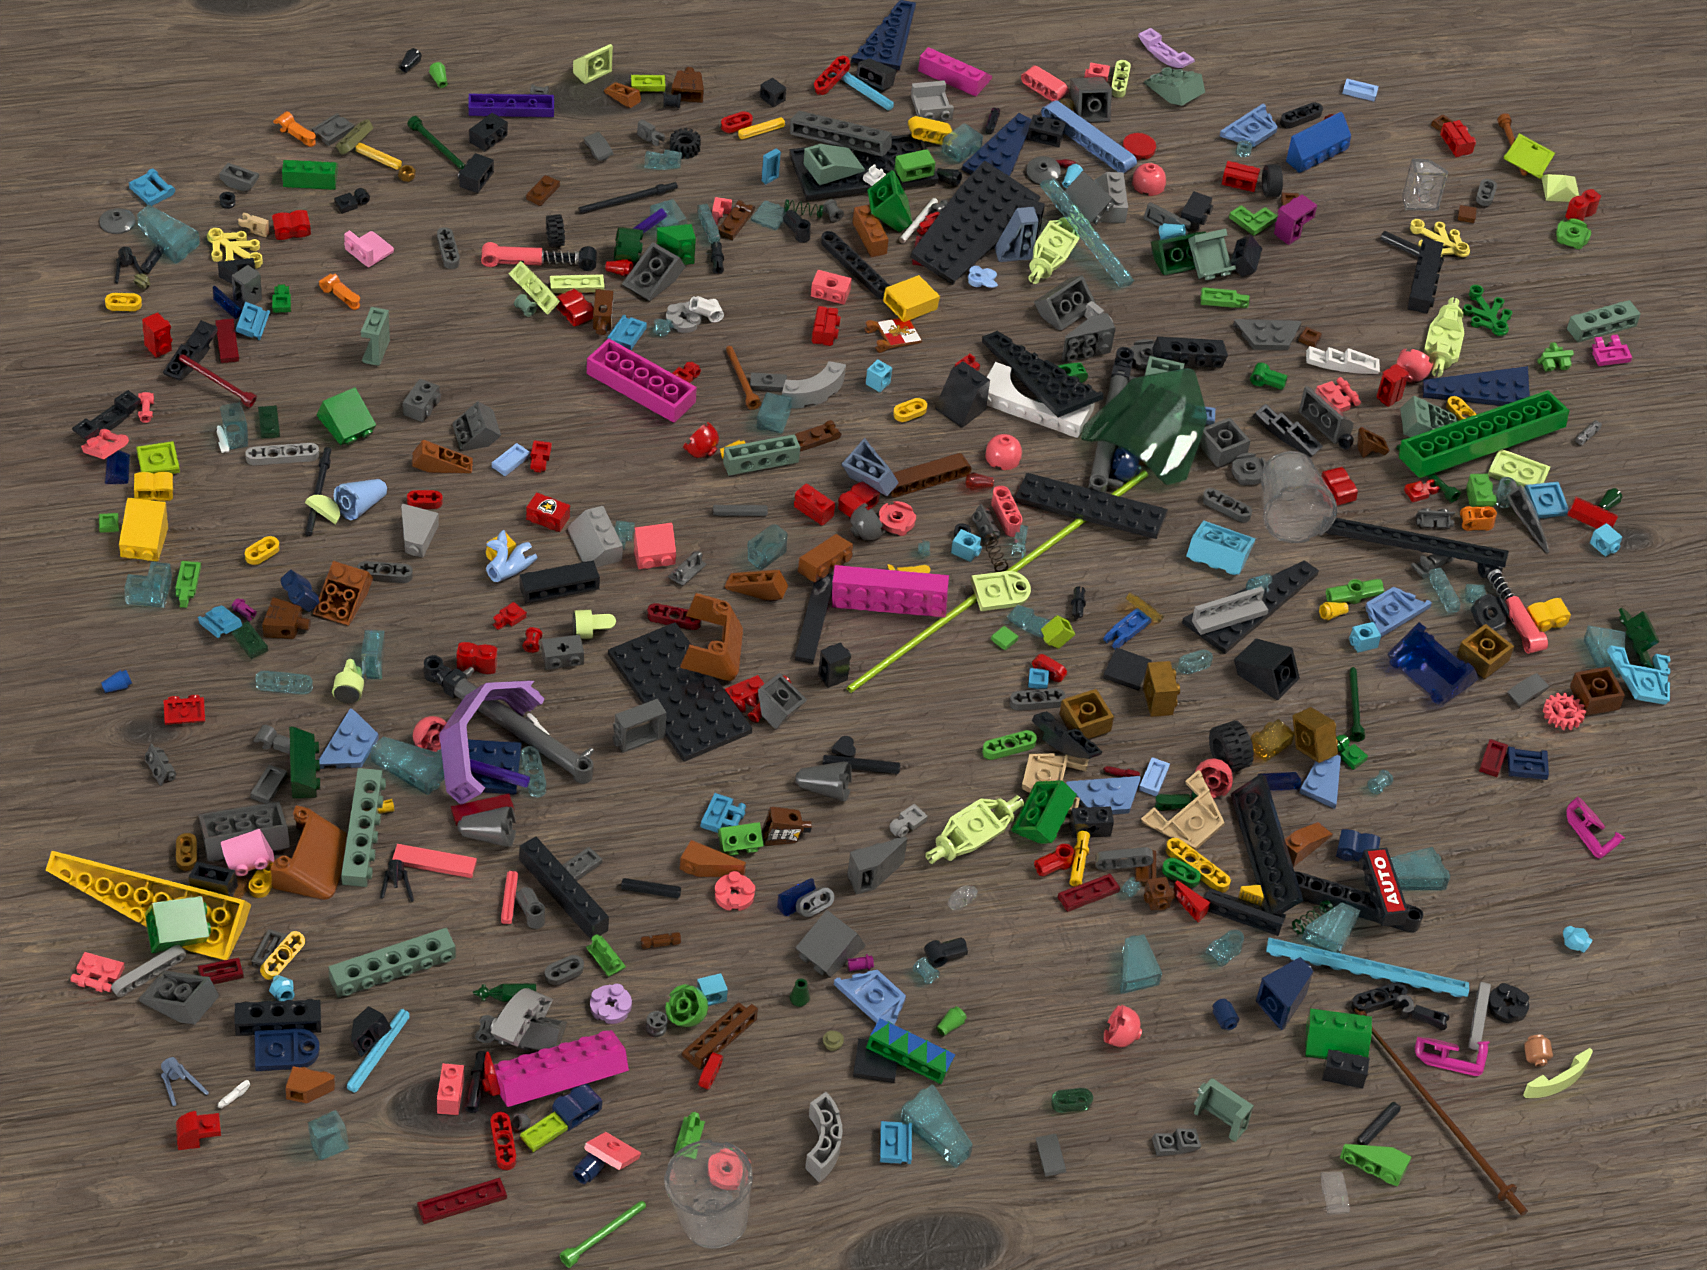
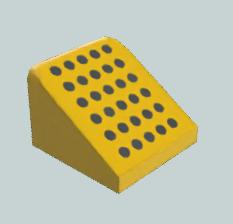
[1238,885,1263,906]

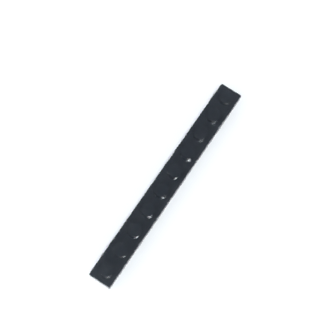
[1322,516,1509,568]

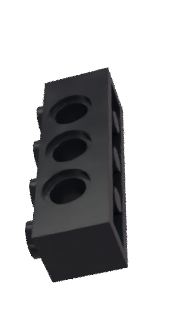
[1152,336,1228,368]
[235,999,321,1036]

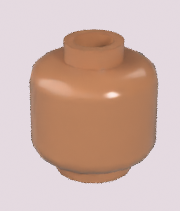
[1524,1035,1553,1067]

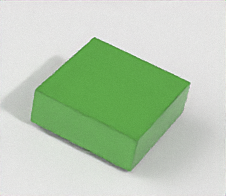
[99,513,119,533]
[991,626,1018,650]

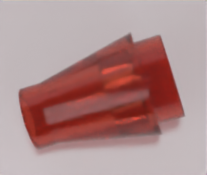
[965,472,994,491]

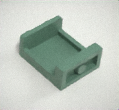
[1188,229,1236,281]
[361,307,390,366]
[1194,1078,1254,1142]

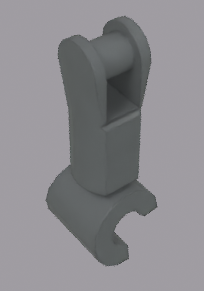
[1411,554,1454,578]
[253,725,290,754]

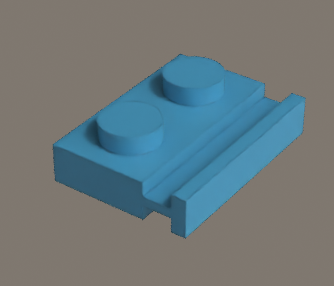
[235,302,270,340]
[608,315,647,350]
[198,605,242,638]
[880,1121,912,1164]

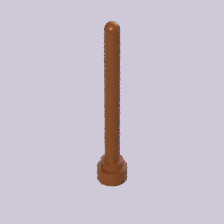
[1497,114,1528,176]
[726,345,761,410]

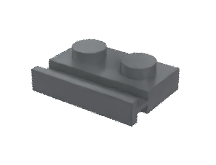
[312,113,354,146]

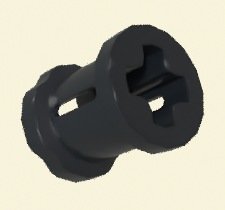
[663,92,681,108]

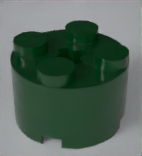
[614,227,643,265]

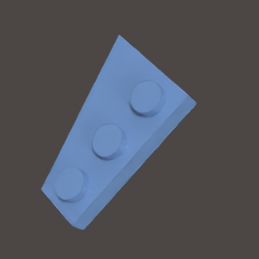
[1299,755,1341,809]

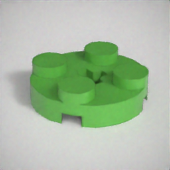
[1556,219,1591,249]

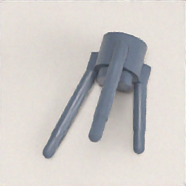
[161,1057,209,1106]

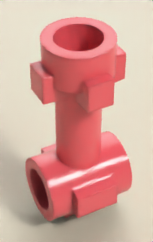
[138,392,154,423]

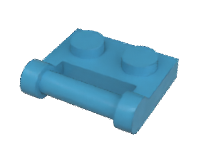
[129,169,175,207]

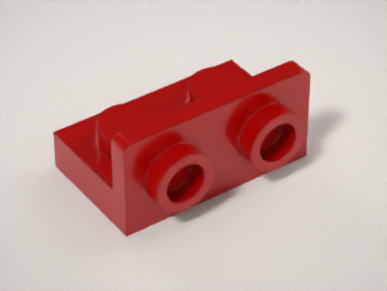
[164,695,205,725]

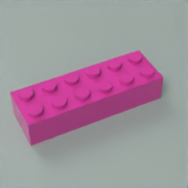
[586,338,697,423]
[832,565,949,617]
[494,1030,629,1107]

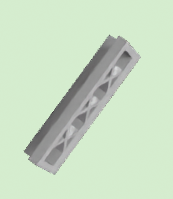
[1192,586,1268,635]

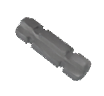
[1575,420,1602,445]

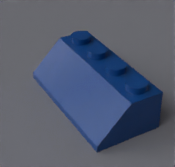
[1286,112,1351,173]

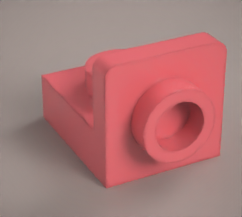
[711,197,732,225]

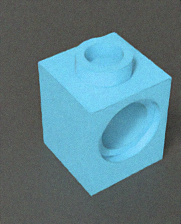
[866,359,892,392]
[1590,523,1622,557]
[951,529,982,562]
[1349,622,1381,653]
[697,973,728,1006]

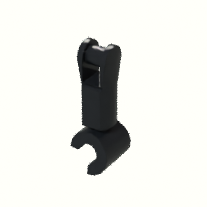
[1392,994,1450,1030]

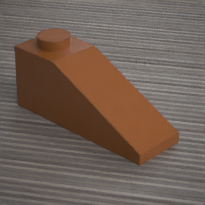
[724,570,788,600]
[1285,822,1333,867]
[680,840,746,877]

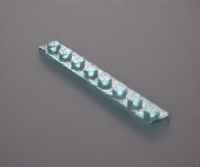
[1040,178,1135,288]

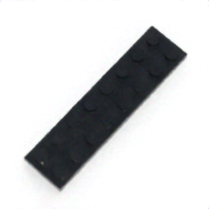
[1015,473,1168,539]
[1230,774,1303,916]

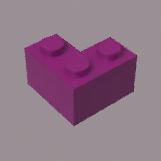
[1274,194,1317,245]

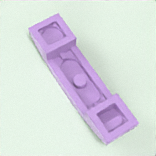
[1138,28,1195,68]

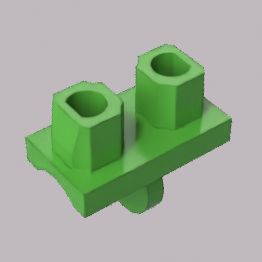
[1537,342,1574,372]

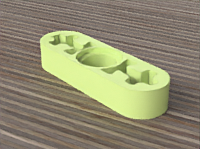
[1111,60,1131,98]

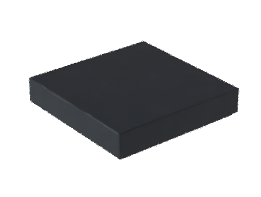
[1103,647,1152,691]
[853,1038,897,1083]

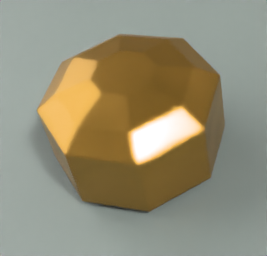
[398,165,416,182]

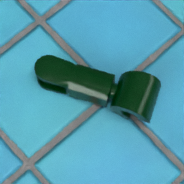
[1155,792,1198,811]

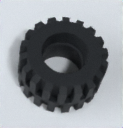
[1209,720,1254,772]

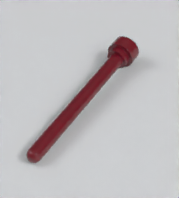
[179,355,257,408]

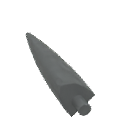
[1506,481,1549,553]

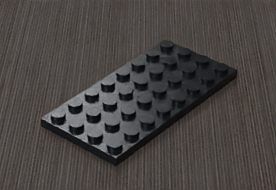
[789,134,939,201]
[608,622,753,762]

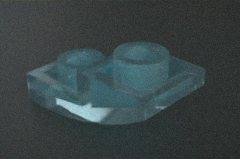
[645,150,682,170]
[1008,605,1051,637]

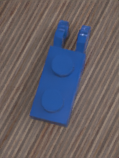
[1103,608,1152,649]

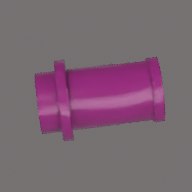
[232,598,257,621]
[847,954,874,972]

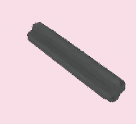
[712,505,768,516]

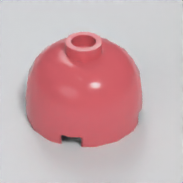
[1132,163,1166,196]
[1397,349,1433,382]
[985,434,1022,470]
[413,716,447,757]
[1195,758,1233,799]
[1104,1005,1142,1047]

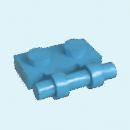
[700,793,746,833]

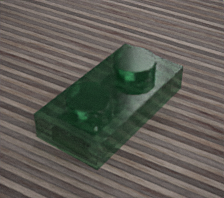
[258,405,280,439]
[231,621,268,659]

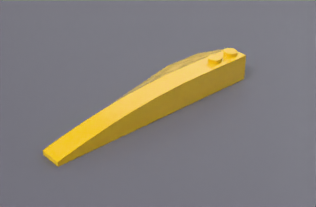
[46,851,251,960]

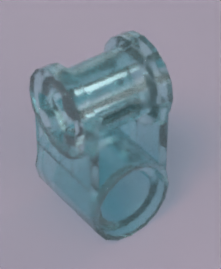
[1206,929,1244,967]

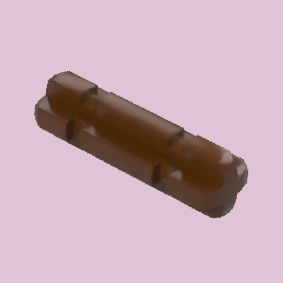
[640,932,681,949]

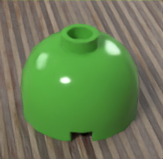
[665,984,708,1028]

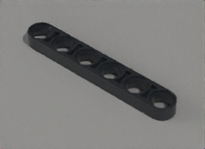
[821,231,890,299]

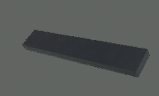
[795,574,833,664]

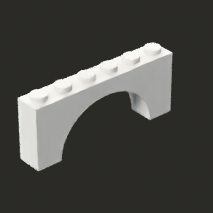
[987,362,1095,438]

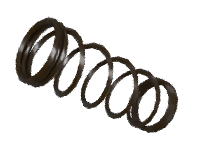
[982,534,1009,572]

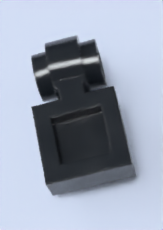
[334,188,370,214]

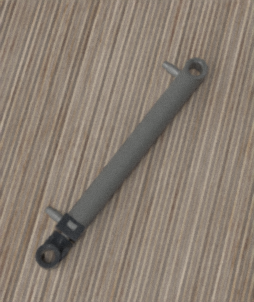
[1088,347,1144,493]
[424,655,594,784]

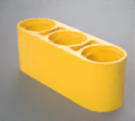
[907,116,955,146]

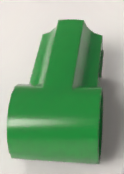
[1250,363,1288,390]

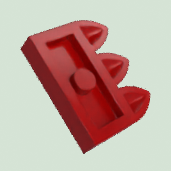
[724,675,764,712]

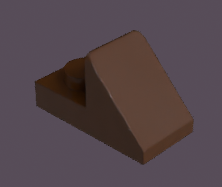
[1357,427,1390,458]

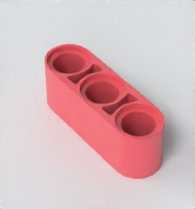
[1021,65,1069,102]
[991,486,1022,537]

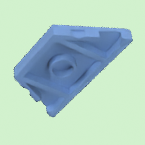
[1219,104,1278,147]
[1365,587,1432,637]
[319,708,379,769]
[1066,776,1141,815]
[834,970,906,1025]

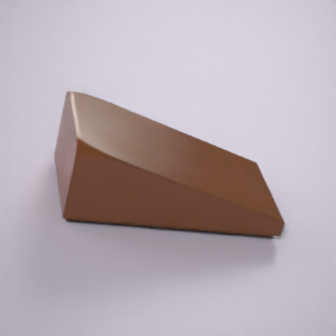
[604,82,641,108]

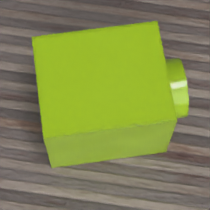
[1041,615,1076,648]

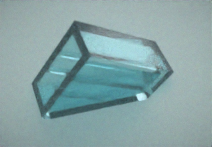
[1584,625,1625,678]
[361,630,385,679]
[1302,903,1361,954]
[1120,934,1162,994]

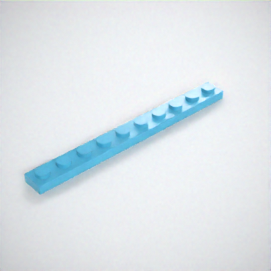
[1266,938,1469,997]

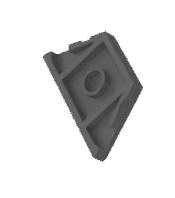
[1233,319,1301,350]

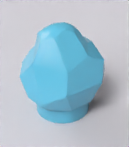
[1563,926,1593,953]
[269,975,295,1001]

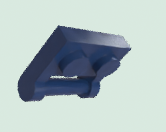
[1507,746,1549,780]

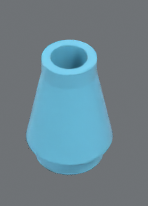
[1062,164,1083,188]
[1159,223,1186,239]

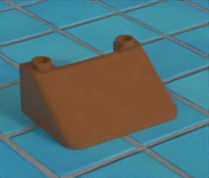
[271,805,348,900]

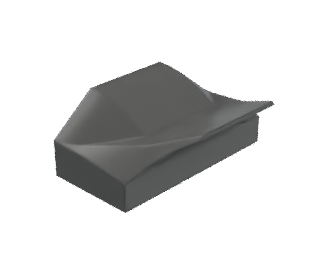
[219,163,259,192]

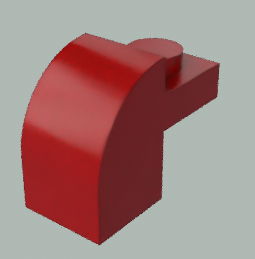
[176,1111,221,1150]

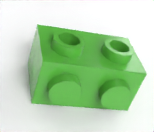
[895,149,936,182]
[1466,474,1496,508]
[717,822,763,856]

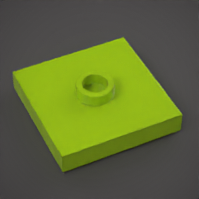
[136,441,180,474]

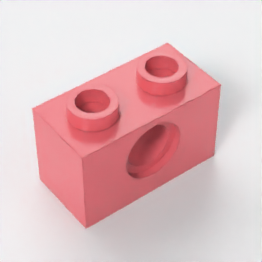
[811,270,852,305]
[437,1063,464,1115]

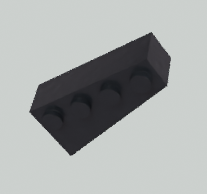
[1407,238,1444,314]

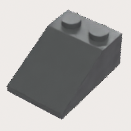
[622,242,685,301]
[139,970,219,1025]

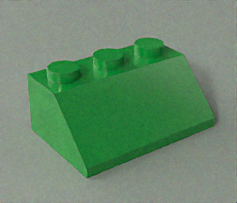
[282,160,338,190]
[1011,780,1077,844]
[1305,1008,1372,1059]

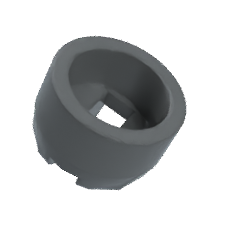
[512,1113,531,1131]

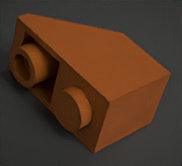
[286,1066,335,1103]

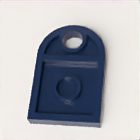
[255,1029,320,1071]

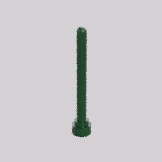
[407,116,465,169]
[1396,444,1461,503]
[1349,667,1365,742]

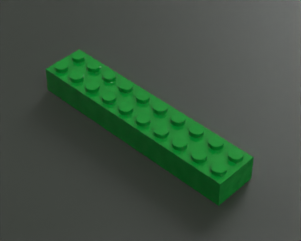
[1399,390,1570,478]

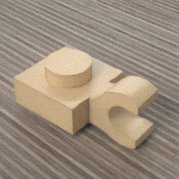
[238,213,269,237]

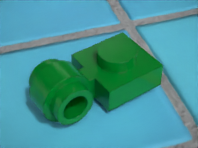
[272,284,291,313]
[1336,735,1368,770]

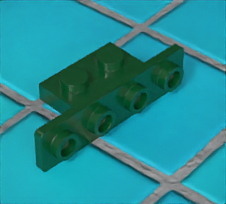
[1618,607,1660,669]

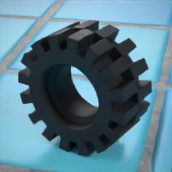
[670,128,701,159]
[546,214,565,247]

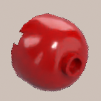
[683,422,719,458]

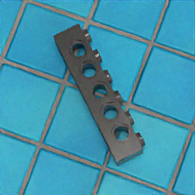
[790,111,892,156]

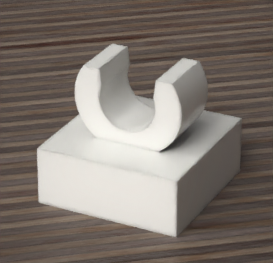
[863,165,886,186]

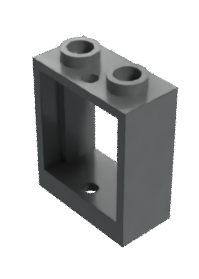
[612,699,666,753]

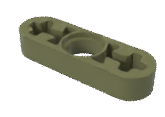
[336,119,374,154]

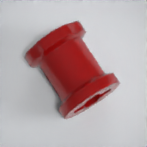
[522,627,543,653]

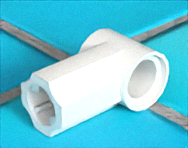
[689,296,724,323]

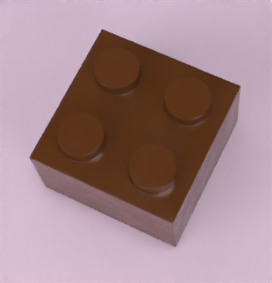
[1570,666,1625,716]

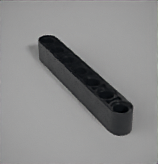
[1295,871,1423,933]

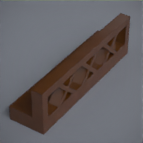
[682,1002,758,1070]

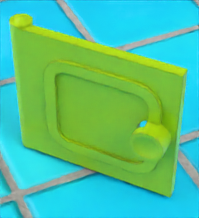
[1503,133,1555,179]

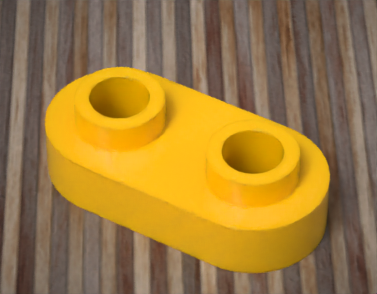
[105,293,142,311]
[893,398,927,422]
[245,536,279,565]
[248,863,273,898]

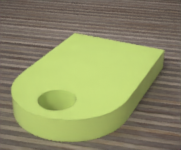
[970,571,1031,611]

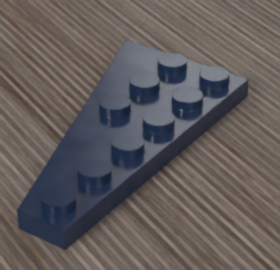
[851,0,916,71]
[962,113,1032,176]
[1422,366,1530,406]

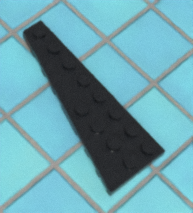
[982,331,1103,418]
[1182,560,1319,654]

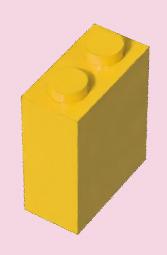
[883,275,940,322]

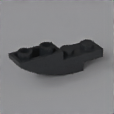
[163,320,218,381]
[1032,711,1103,759]

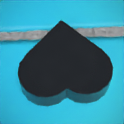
[831,736,856,758]

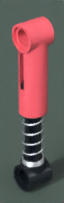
[481,242,597,271]
[1477,563,1548,654]

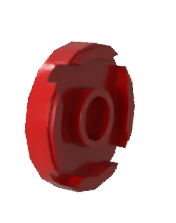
[1122,133,1156,160]

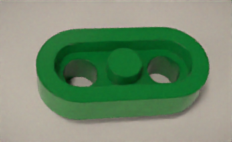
[1162,858,1201,888]

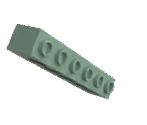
[341,768,386,887]
[328,928,456,997]

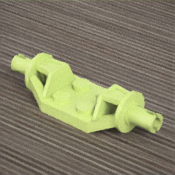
[1028,212,1080,284]
[1423,297,1464,377]
[925,795,1024,864]

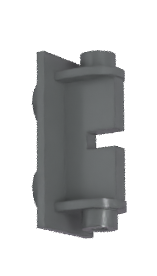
[972,504,1000,543]
[1415,508,1455,529]
[668,551,707,586]
[144,743,176,786]

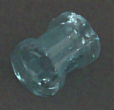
[1367,769,1393,795]
[913,957,940,984]

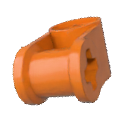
[1460,506,1497,531]

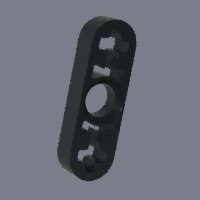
[1280,102,1323,129]
[1351,982,1407,1014]

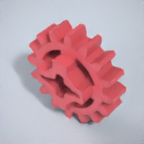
[1543,693,1586,730]

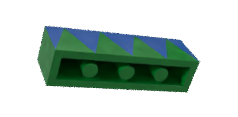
[866,1018,955,1084]

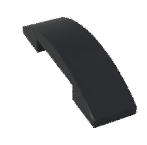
[72,390,141,440]

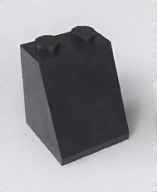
[935,361,990,428]
[1234,638,1300,700]

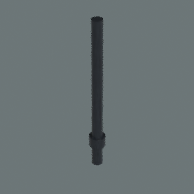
[578,182,678,214]
[305,447,332,536]

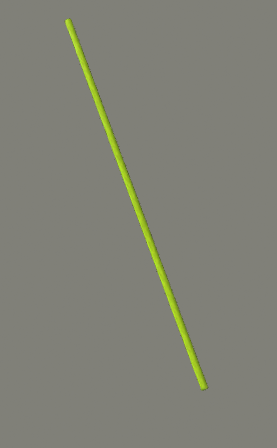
[847,470,1148,693]

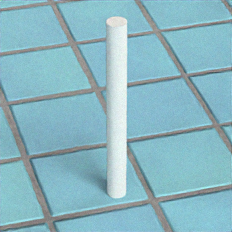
[899,198,938,243]

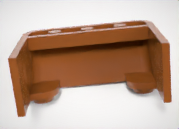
[680,593,743,681]

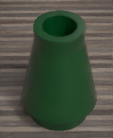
[1597,488,1623,510]
[789,978,810,1007]

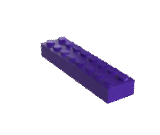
[469,94,554,117]

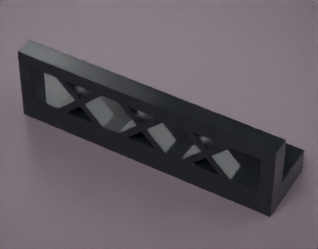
[1205,889,1286,936]

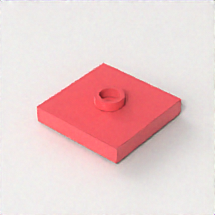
[584,1132,641,1170]

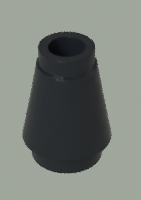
[399,48,422,73]
[936,168,962,186]

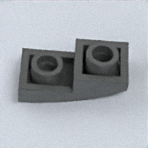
[583,131,614,161]
[1507,673,1550,708]
[1152,1129,1201,1156]
[1036,1134,1066,1176]

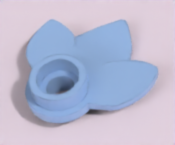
[968,266,998,288]

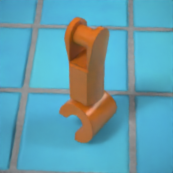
[273,111,316,147]
[318,273,360,310]

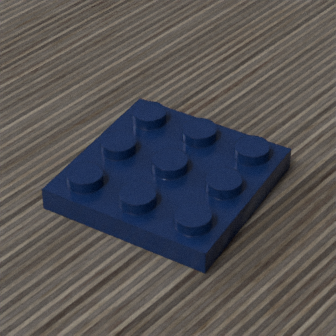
[468,739,521,795]

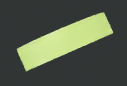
[509,261,560,314]
[1523,1048,1593,1098]

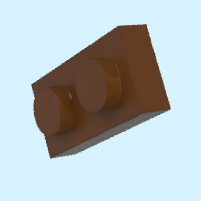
[526,175,560,206]

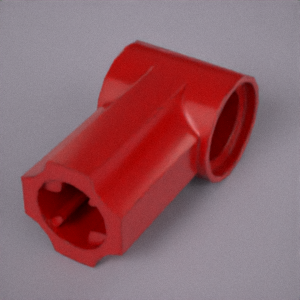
[1034,844,1074,877]

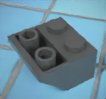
[452,401,501,451]

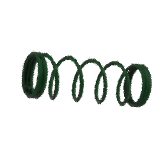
[784,199,823,219]
[1292,900,1334,935]

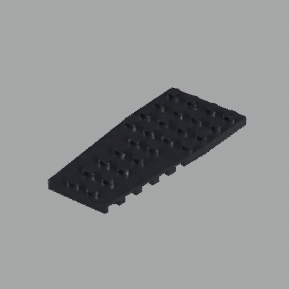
[910,160,1041,285]

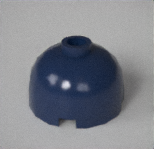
[1109,445,1141,482]

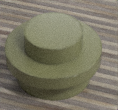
[133,273,151,290]
[823,1031,844,1051]

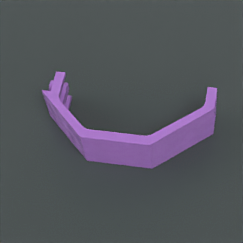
[439,681,545,804]

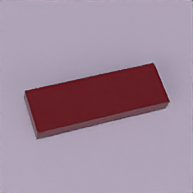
[215,319,239,363]
[451,794,515,826]
[1058,873,1120,912]

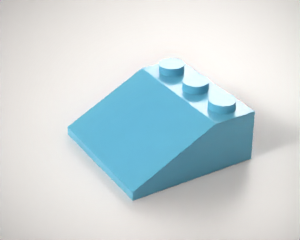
[1186,520,1256,575]

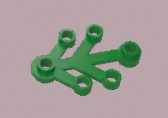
[1462,284,1512,336]

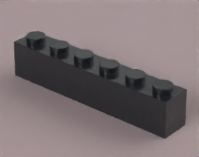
[519,836,609,939]

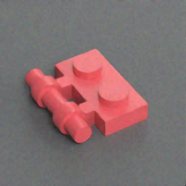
[1316,377,1361,412]
[71,952,125,993]

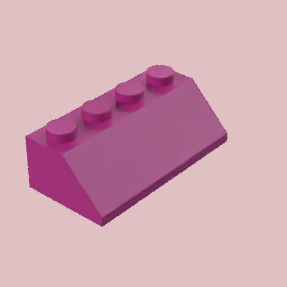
[918,47,992,97]

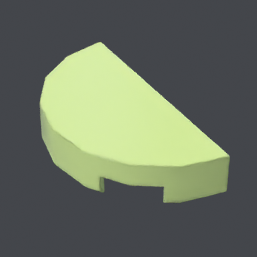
[305,495,340,525]

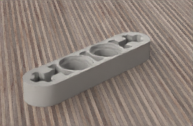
[245,443,319,465]
[111,945,186,997]
[1468,981,1491,1051]

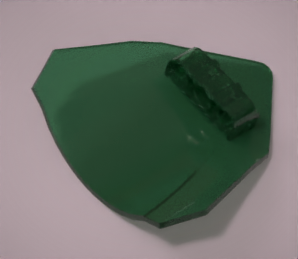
[1081,368,1207,485]

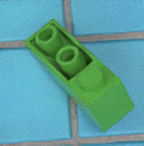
[1340,1144,1412,1187]

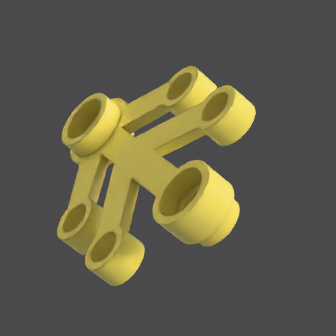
[1410,219,1470,257]
[207,228,263,269]

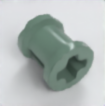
[514,294,537,317]

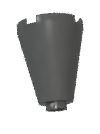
[795,761,852,801]
[458,806,516,847]

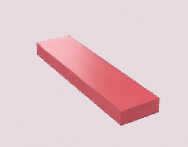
[392,844,477,878]

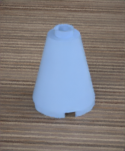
[334,479,387,520]

